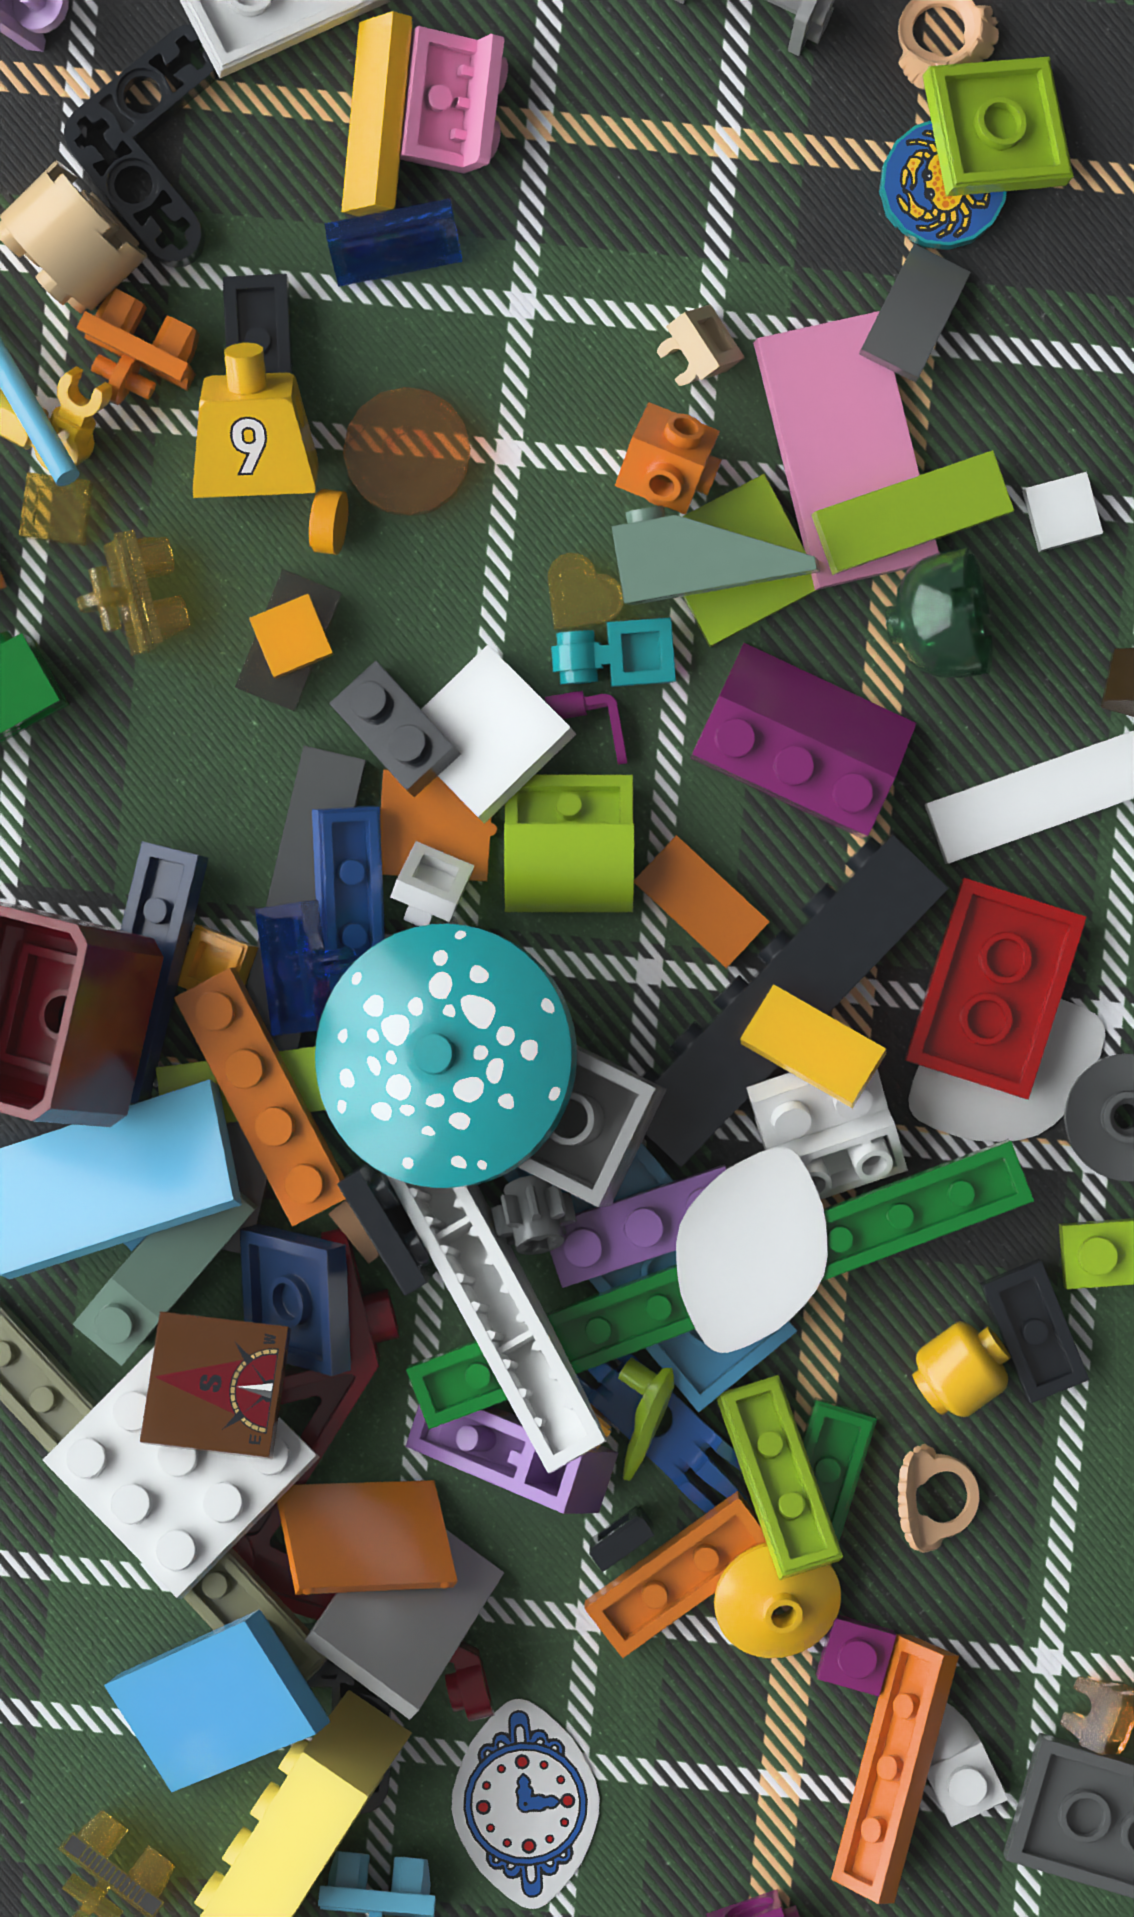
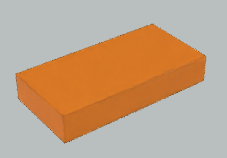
[634,835,770,968]

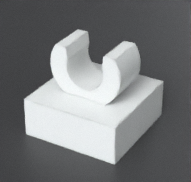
[391,841,474,926]

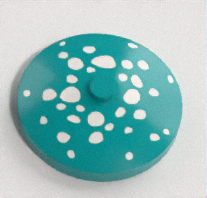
[315,924,577,1188]

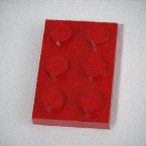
[904,878,1087,1100]

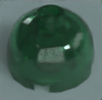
[885,548,993,678]

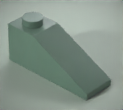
[611,506,820,606]
[72,1191,258,1366]

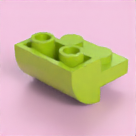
[504,775,634,912]

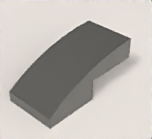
[859,244,971,383]

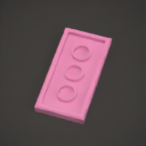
[753,311,940,590]

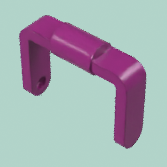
[535,690,627,775]

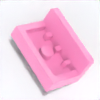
[400,26,508,174]

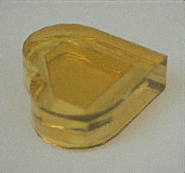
[548,553,624,631]

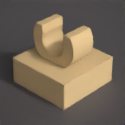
[657,304,745,386]

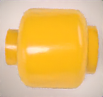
[912,1321,1011,1417]

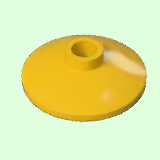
[714,1543,841,1658]

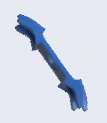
[576,1353,747,1513]

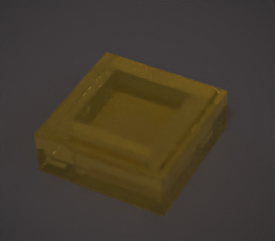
[19,472,93,546]

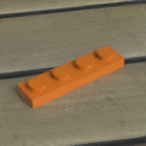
[174,967,346,1227]
[831,1634,959,1904]

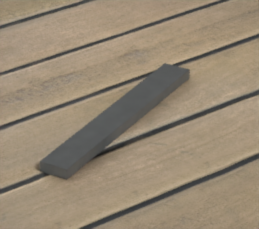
[223,745,367,1254]

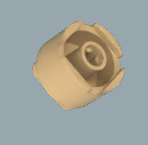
[0,161,148,314]

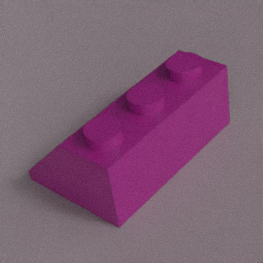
[690,643,916,839]

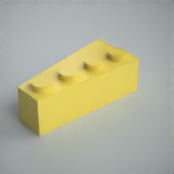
[194,1690,412,1917]

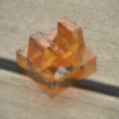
[1060,1676,1134,1755]

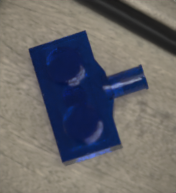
[255,900,357,1036]

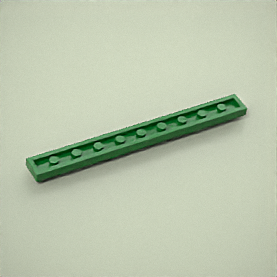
[406,1139,1034,1429]

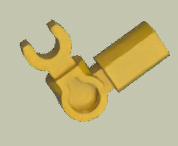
[0,366,112,471]

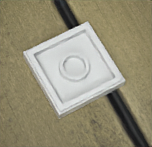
[421,645,576,824]

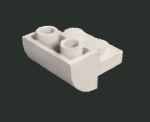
[746,1069,908,1199]

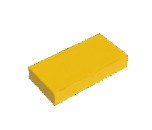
[740,985,886,1108]

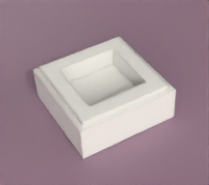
[1022,472,1103,552]

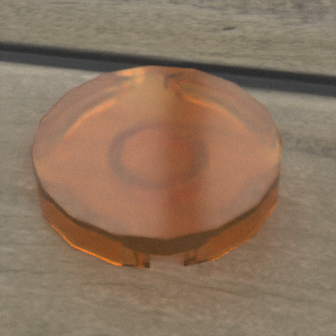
[343,387,471,516]

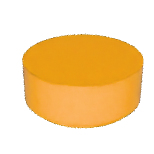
[309,488,348,555]

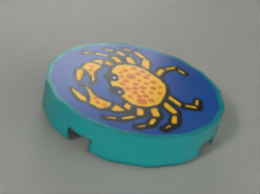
[879,121,1007,250]

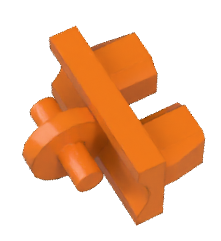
[76,288,200,405]

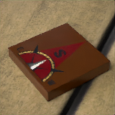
[140,1311,291,1460]

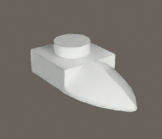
[927,1703,1009,1827]

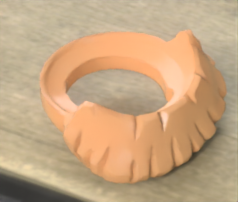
[898,0,999,90]
[898,1444,979,1553]

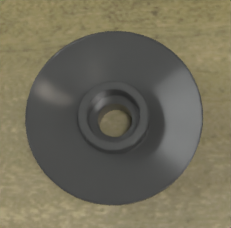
[1064,1053,1134,1181]

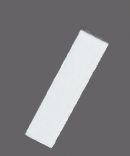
[925,731,1134,864]

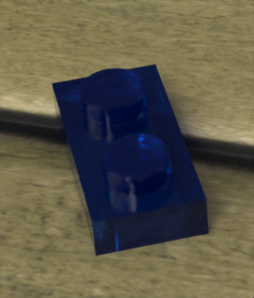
[324,198,463,287]

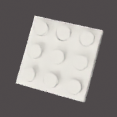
[43,1347,320,1599]

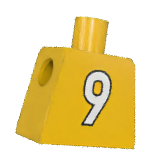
[193,343,318,498]

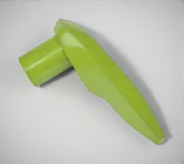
[618,1358,674,1481]

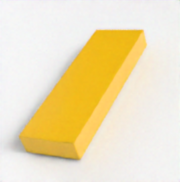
[341,11,413,217]

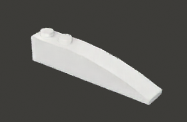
[386,1175,608,1473]

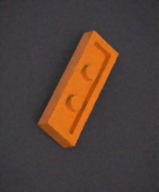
[584,1491,766,1658]

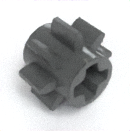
[491,1175,577,1255]

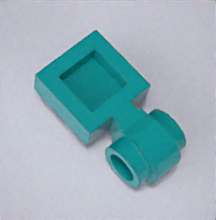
[551,617,676,687]

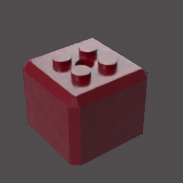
[0,902,164,1127]

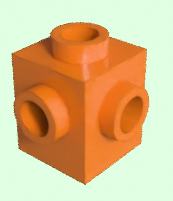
[615,402,722,515]

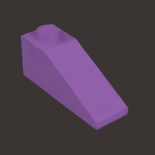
[405,1405,618,1514]

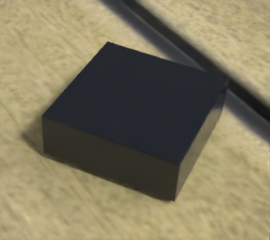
[589,1506,655,1573]

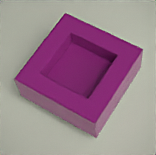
[816,1615,896,1696]

